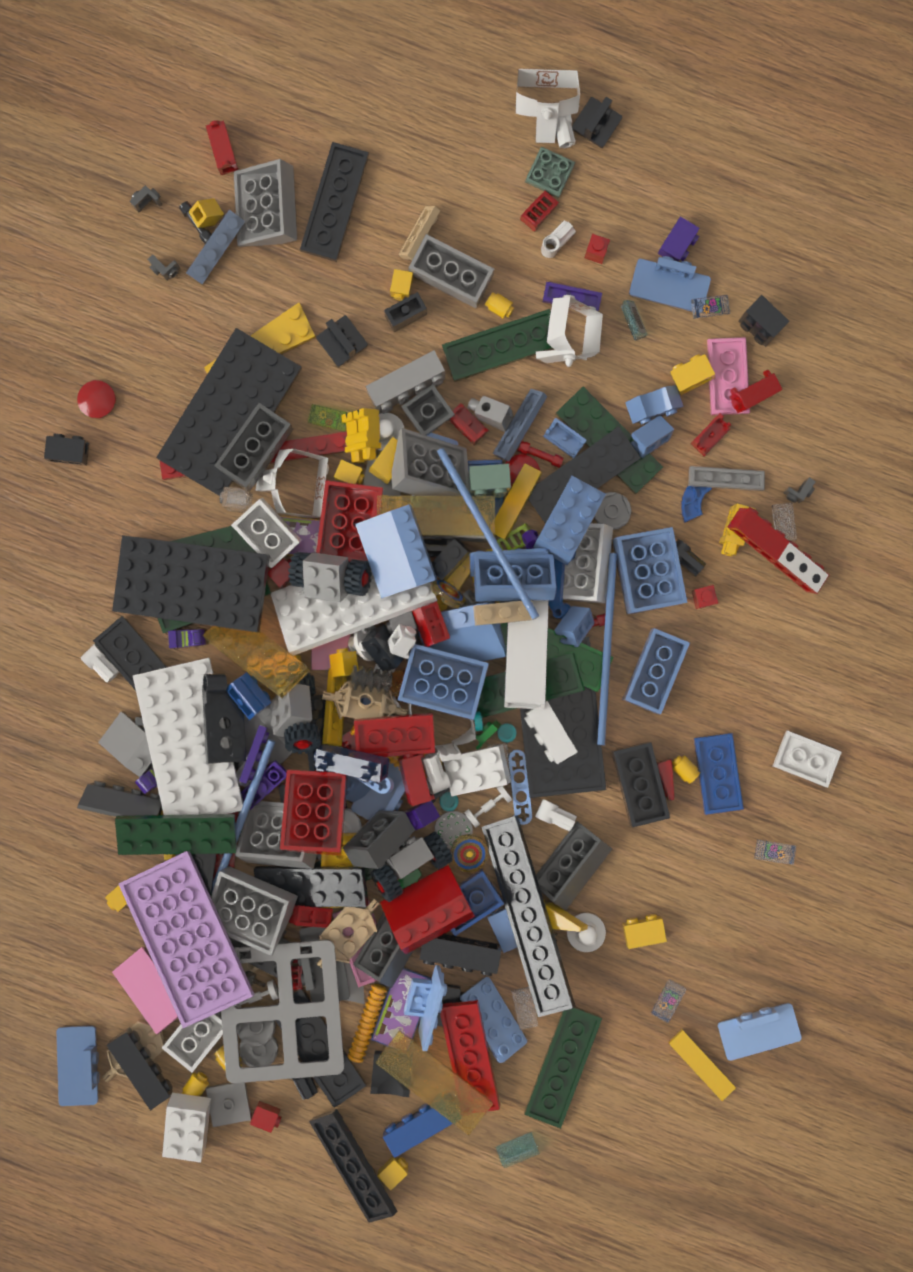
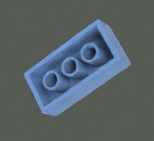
[533,476,606,565]
[474,554,556,602]
[622,628,690,715]

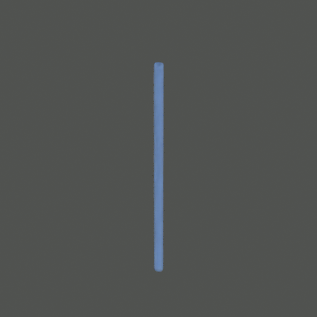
[437,448,539,620]
[597,553,617,745]
[212,739,275,893]

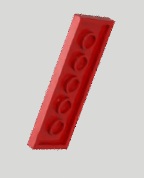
[440,1000,500,1114]

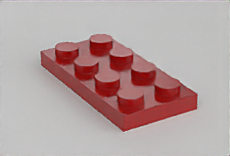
[354,713,435,757]

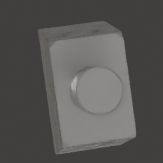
[468,396,514,432]

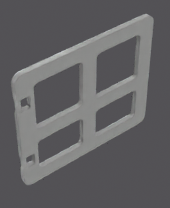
[221,939,344,1083]

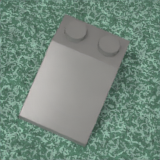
[98,711,153,777]

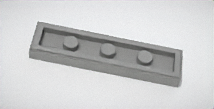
[688,466,765,491]

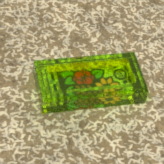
[308,404,348,432]

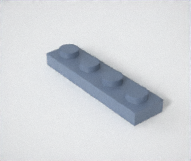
[186,210,245,284]
[493,389,547,461]

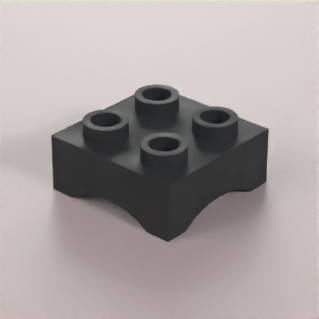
[370,1051,413,1097]

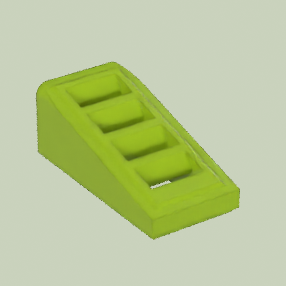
[497,523,531,551]

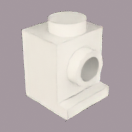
[387,624,416,659]

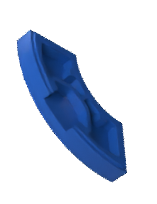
[681,486,712,523]

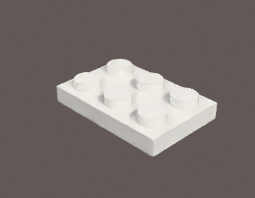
[773,731,841,788]

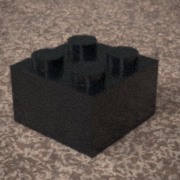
[738,295,789,347]

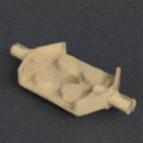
[322,681,407,719]
[317,899,380,968]
[102,1019,165,1083]

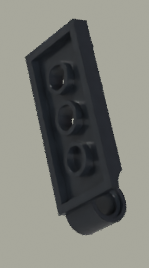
[202,673,247,764]

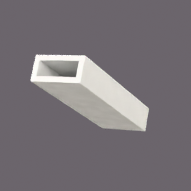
[504,600,548,709]

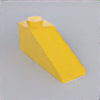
[543,899,588,932]

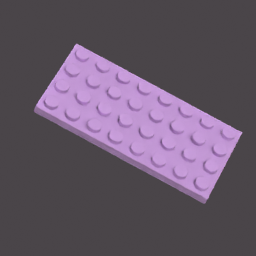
[119,851,255,1028]

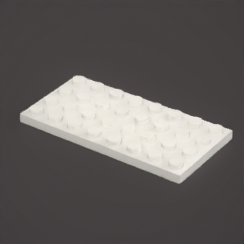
[271,570,437,656]
[133,658,243,815]

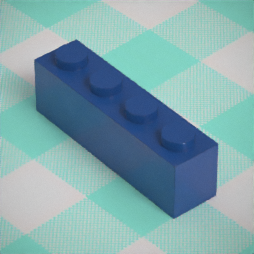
[383,1092,462,1158]

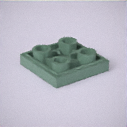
[525,146,575,198]

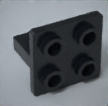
[572,97,622,148]
[316,315,368,367]

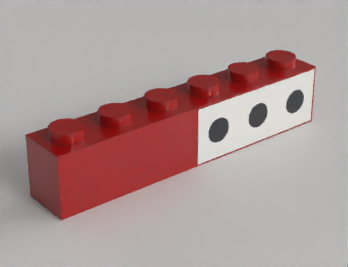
[727,507,829,594]

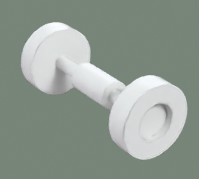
[464,786,513,828]
[235,980,279,1008]

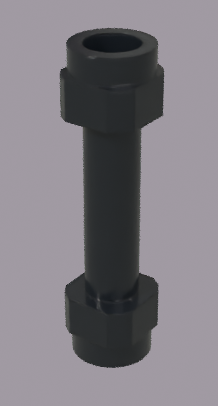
[179,201,212,244]

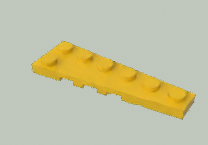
[204,303,316,374]

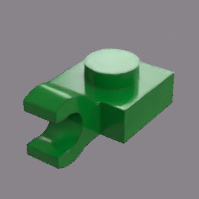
[471,719,502,750]

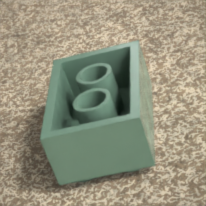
[469,464,511,499]

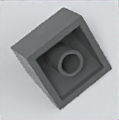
[401,384,455,436]

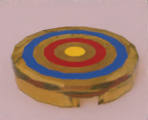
[430,578,466,608]
[450,834,489,872]

